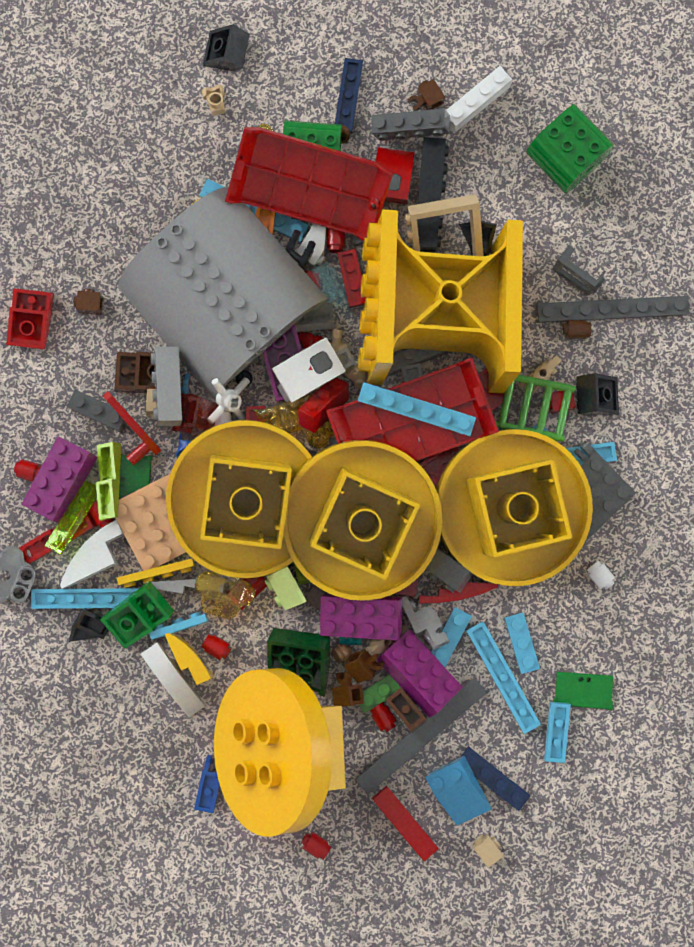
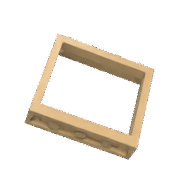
[405,194,484,256]

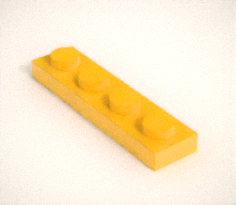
[117,558,196,588]

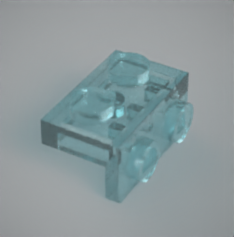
[312,262,346,304]

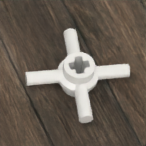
[207,377,250,424]

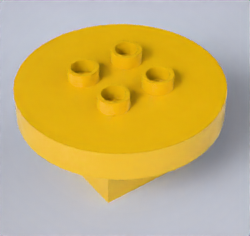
[166,420,312,578]
[436,429,593,586]
[284,440,442,600]
[214,668,346,837]

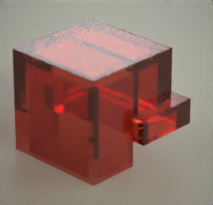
[172,393,219,434]

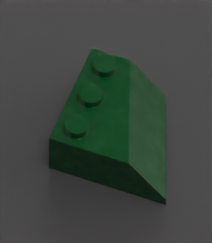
[267,628,330,697]

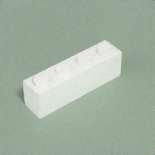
[446,66,512,133]

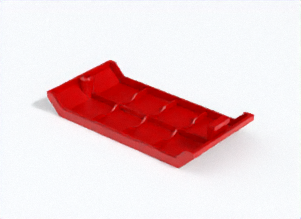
[225,127,394,241]
[326,357,499,461]

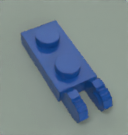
[194,754,220,813]

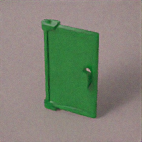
[119,455,153,499]
[553,672,614,711]

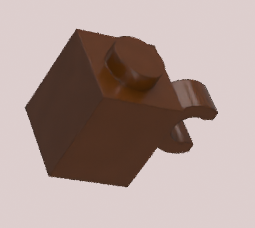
[408,78,445,111]
[344,649,385,684]
[332,672,364,707]

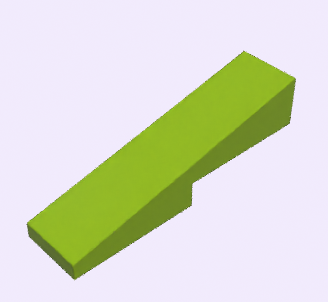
[96,442,121,520]

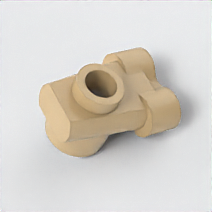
[201,85,225,116]
[329,329,347,353]
[344,364,367,389]

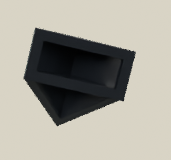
[459,221,497,256]
[69,608,108,642]

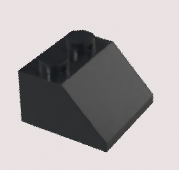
[203,24,250,71]
[576,373,619,416]

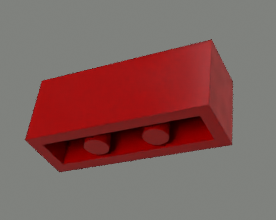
[298,377,349,433]

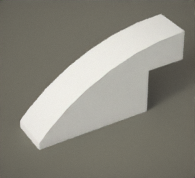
[60,520,124,589]
[141,642,205,718]

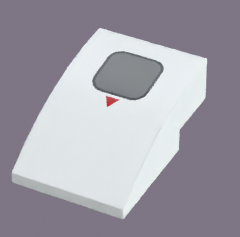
[272,337,346,403]

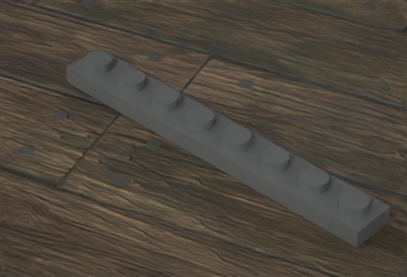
[537,296,690,323]

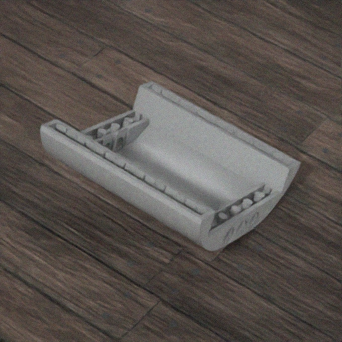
[118,186,329,400]

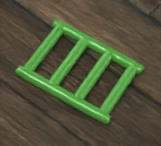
[496,374,576,442]

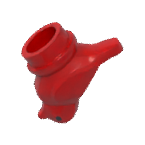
[297,331,324,349]

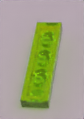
[44,480,97,554]

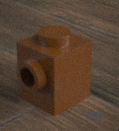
[73,289,103,315]

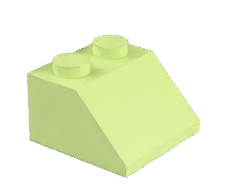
[265,566,306,610]

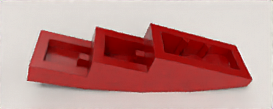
[418,582,498,604]
[372,785,439,861]

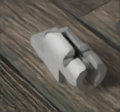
[402,596,450,650]

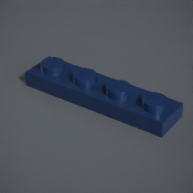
[335,58,363,134]
[459,746,531,811]

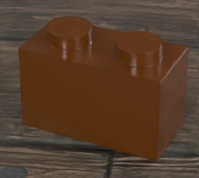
[386,688,427,733]

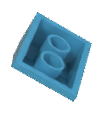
[425,756,492,826]

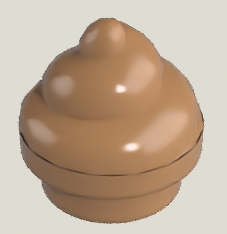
[332,644,352,663]

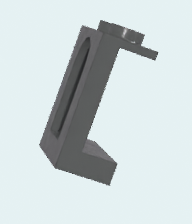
[552,245,606,296]

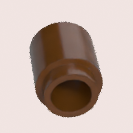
[563,320,591,339]

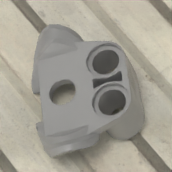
[0,546,36,604]

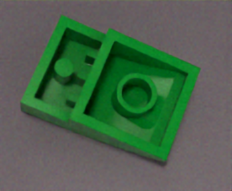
[100,581,174,649]

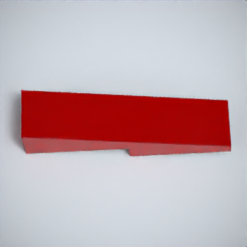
[19,510,97,564]

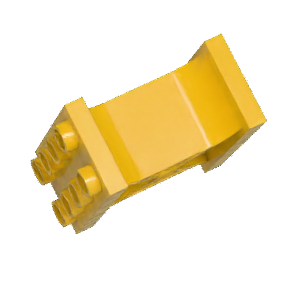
[358,209,523,393]

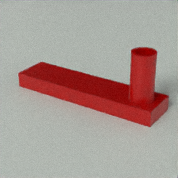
[103,391,161,465]

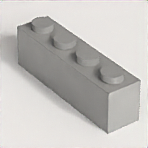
[151,347,182,426]

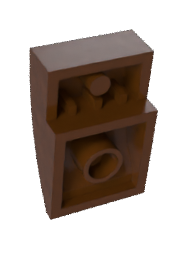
[114,351,156,393]

